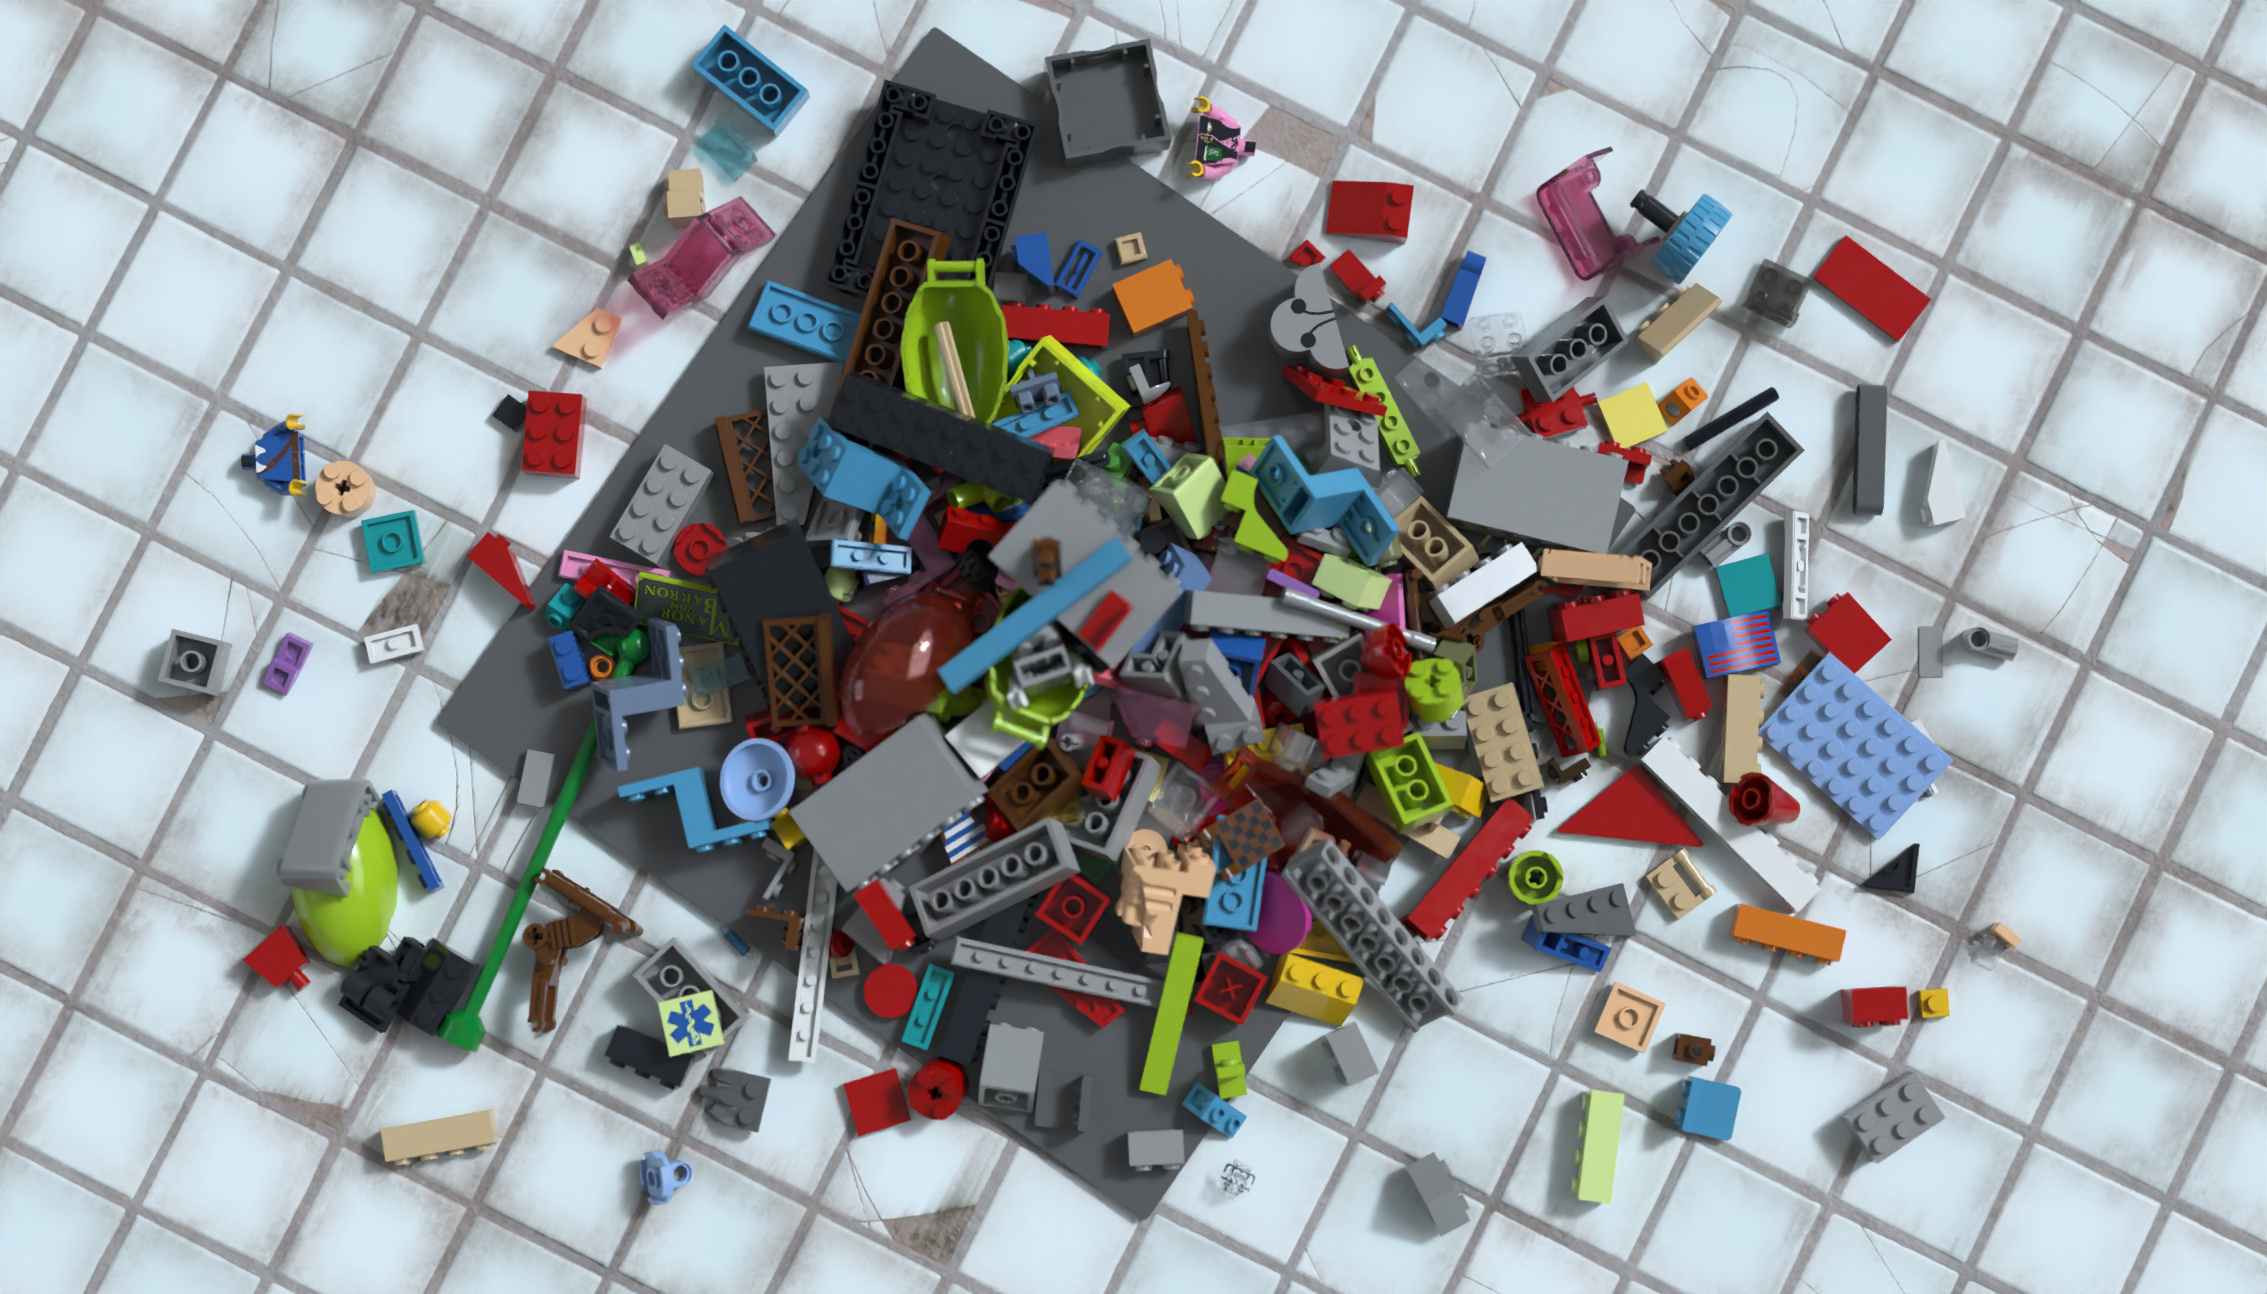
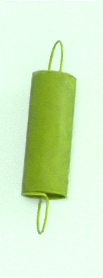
[1595,721,1607,765]

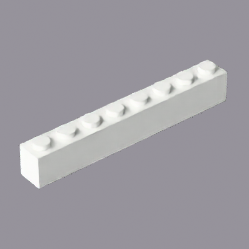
[1638,736,1821,913]

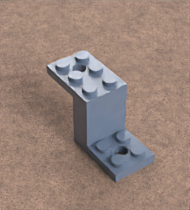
[591,617,687,772]

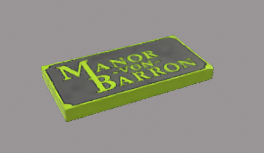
[635,572,741,646]

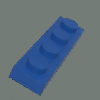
[381,790,445,892]

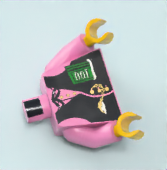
[1185,96,1256,180]

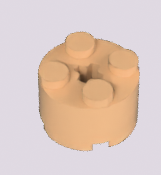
[315,461,376,518]

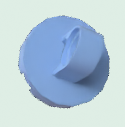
[639,1150,693,1205]

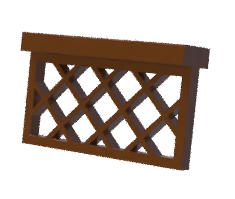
[714,409,776,526]
[763,613,840,727]

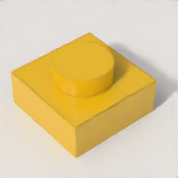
[1918,989,1950,1018]

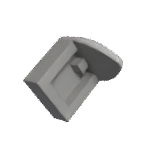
[1126,364,1171,404]

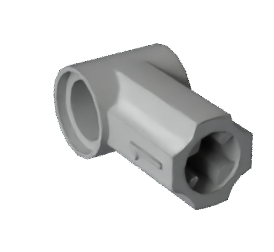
[1699,521,1752,569]
[1960,627,2019,661]

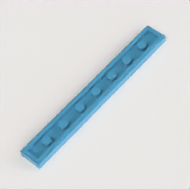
[938,537,1133,694]

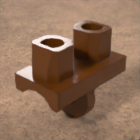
[1031,537,1063,587]

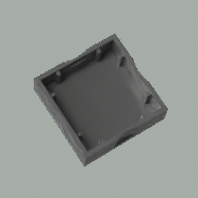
[1044,38,1171,168]

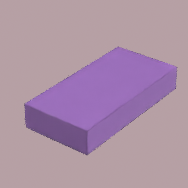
[1266,569,1320,599]

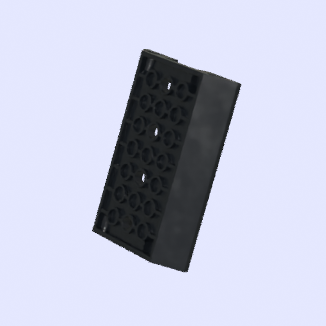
[823,80,1039,301]

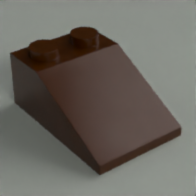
[987,737,1084,832]

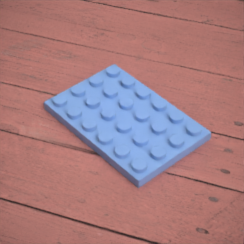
[1758,652,1953,840]

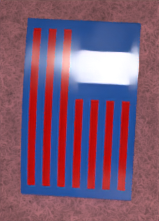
[1691,610,1781,680]

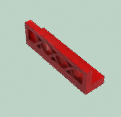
[1524,643,1602,758]

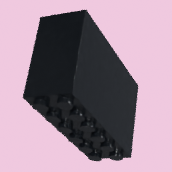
[704,518,865,715]

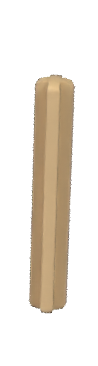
[934,322,975,418]

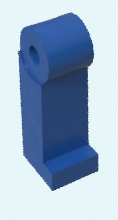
[1440,250,1487,330]

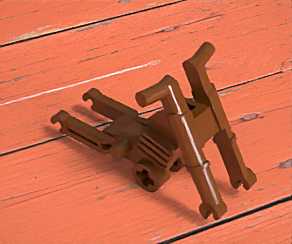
[1401,566,1548,663]
[523,868,644,1032]

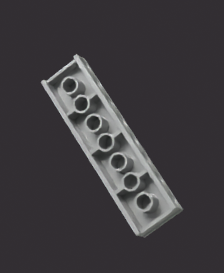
[1281,838,1464,1033]

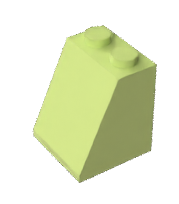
[1149,453,1231,540]

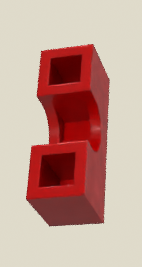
[937,506,1017,561]

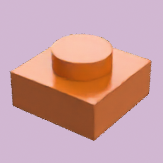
[1617,626,1653,661]

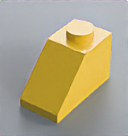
[771,807,808,851]

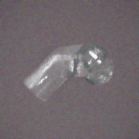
[1225,939,1264,970]

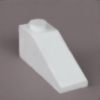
[1920,440,1966,528]

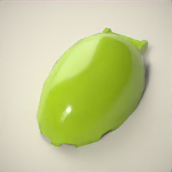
[901,258,1010,423]
[984,585,1094,750]
[291,810,399,968]

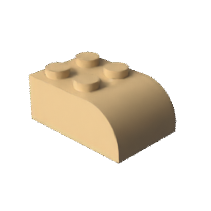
[1394,496,1480,591]

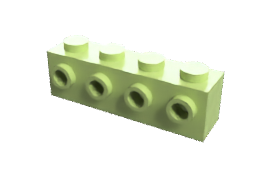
[1571,1089,1625,1204]

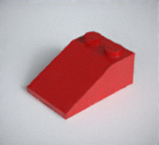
[1326,181,1414,244]

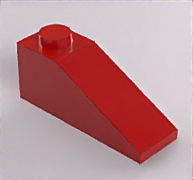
[467,532,536,611]

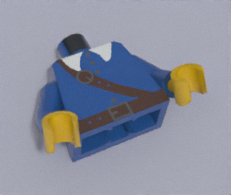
[241,414,308,497]

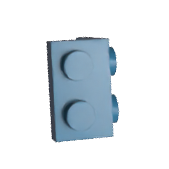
[1675,1076,1741,1141]

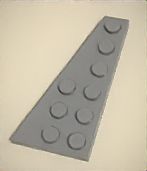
[764,362,844,526]

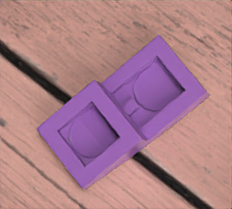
[262,632,314,695]

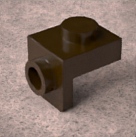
[1546,757,1591,785]

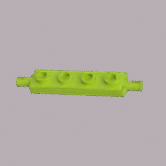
[1345,345,1421,479]

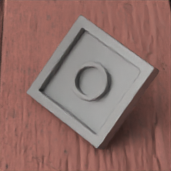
[806,496,866,547]
[1056,710,1114,771]

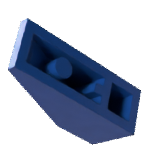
[1521,914,1612,973]

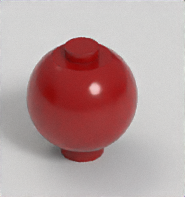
[785,725,840,786]

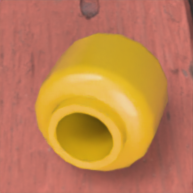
[411,799,452,839]

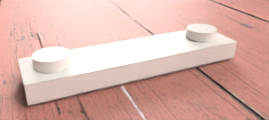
[1782,511,1809,621]

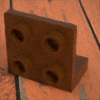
[746,905,805,951]

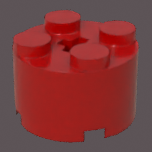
[908,1057,969,1120]

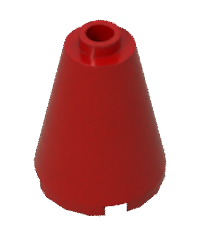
[1728,772,1800,827]

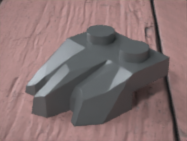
[699,1068,772,1133]

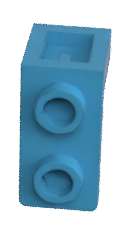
[1182,1082,1247,1138]

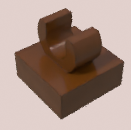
[1660,459,1695,496]

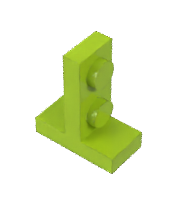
[1211,1040,1247,1099]

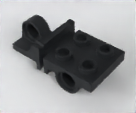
[338,937,428,1033]

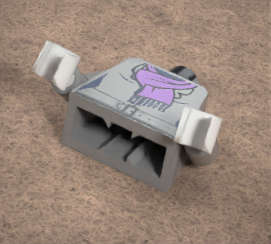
[1007,645,1093,711]

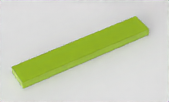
[1139,932,1204,1095]

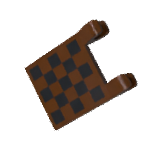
[1196,798,1286,881]

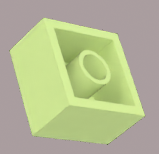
[1312,554,1392,611]

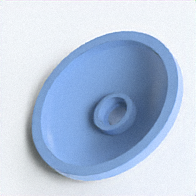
[720,738,795,821]

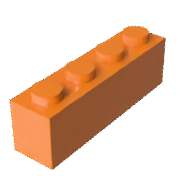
[1729,903,1847,966]

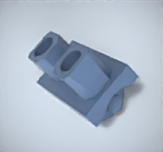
[1009,368,1063,414]

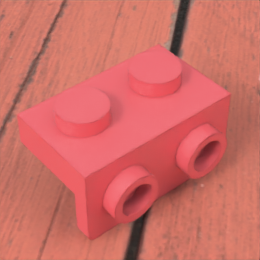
[1029,425,1082,462]

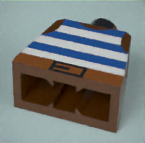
[939,810,998,865]

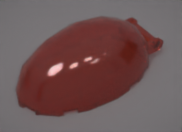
[839,580,980,735]

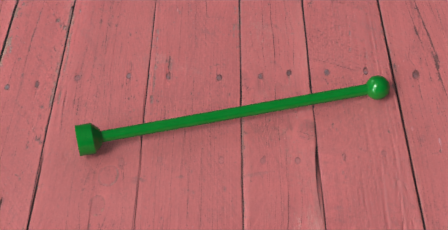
[437,629,651,1052]

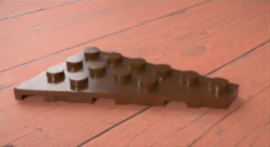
[1186,310,1225,476]

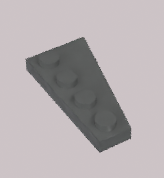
[1531,883,1637,937]

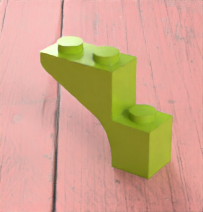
[1221,470,1288,564]

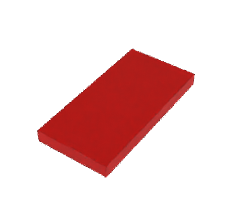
[1812,235,1931,343]

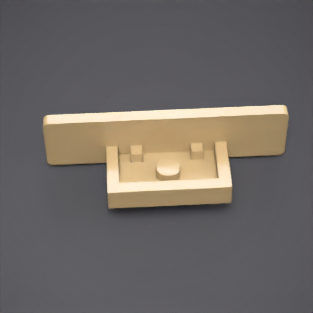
[1355,783,1460,860]

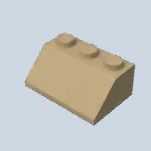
[1634,283,1723,364]

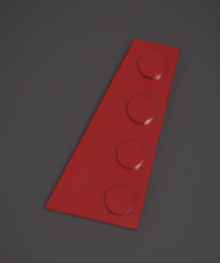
[1025,928,1125,1028]

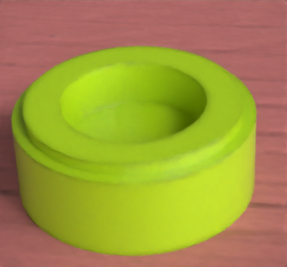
[1573,638,1589,664]

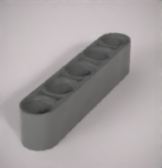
[1852,384,1887,516]

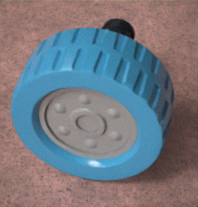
[1630,189,1733,284]

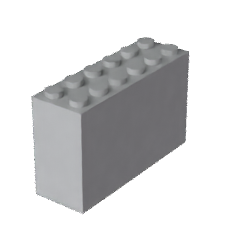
[1444,420,1629,554]
[988,479,1183,668]
[789,711,989,892]

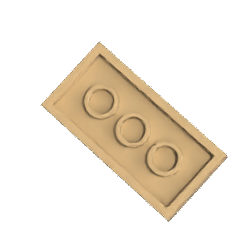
[1462,683,1544,803]

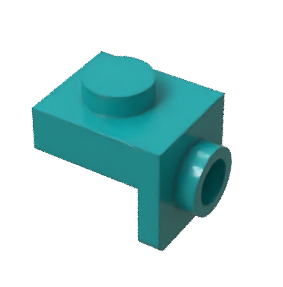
[544,583,587,632]

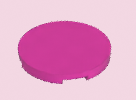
[1245,872,1312,954]

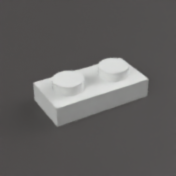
[364,624,425,664]

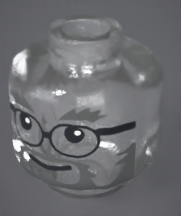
[1216,1158,1257,1201]

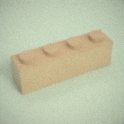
[1719,674,1765,785]
[380,1109,499,1166]

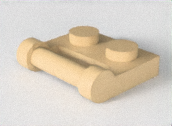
[1645,847,1717,920]

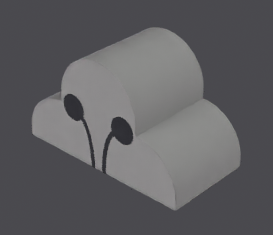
[1268,263,1349,378]

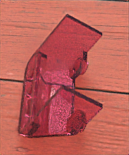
[1536,146,1661,281]
[1112,686,1196,751]

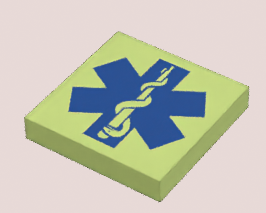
[658,990,725,1056]

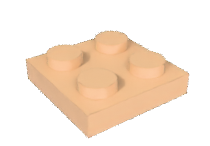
[1593,982,1666,1054]

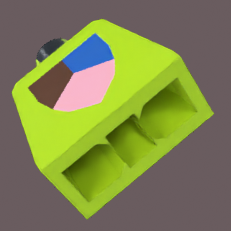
[1222,437,1271,482]

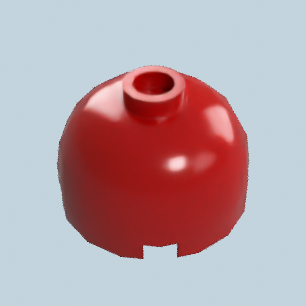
[1360,623,1412,680]

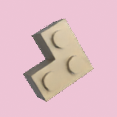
[663,168,707,229]

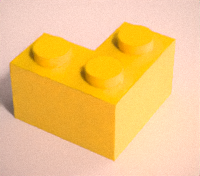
[1434,763,1489,819]

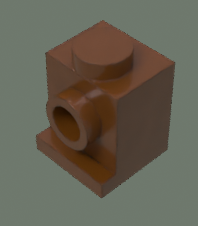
[1672,1033,1716,1066]

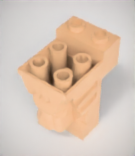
[1115,842,1216,955]

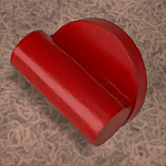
[829,930,853,959]

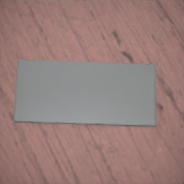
[1919,626,1943,677]

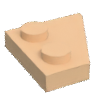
[553,308,623,369]
[1137,476,1162,528]

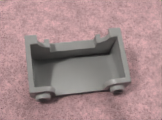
[277,779,380,898]

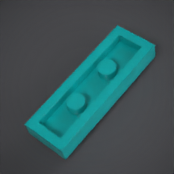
[902,964,955,1050]

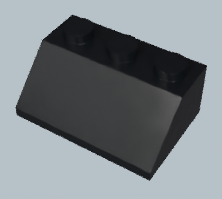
[396,937,480,1036]

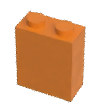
[1112,259,1196,337]

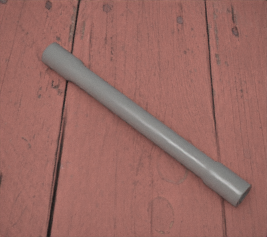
[1280,587,1436,653]

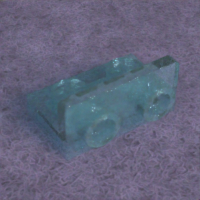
[697,117,758,182]

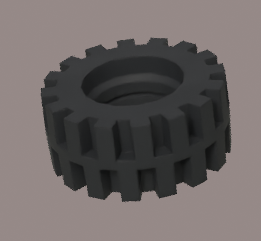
[955,541,1000,592]

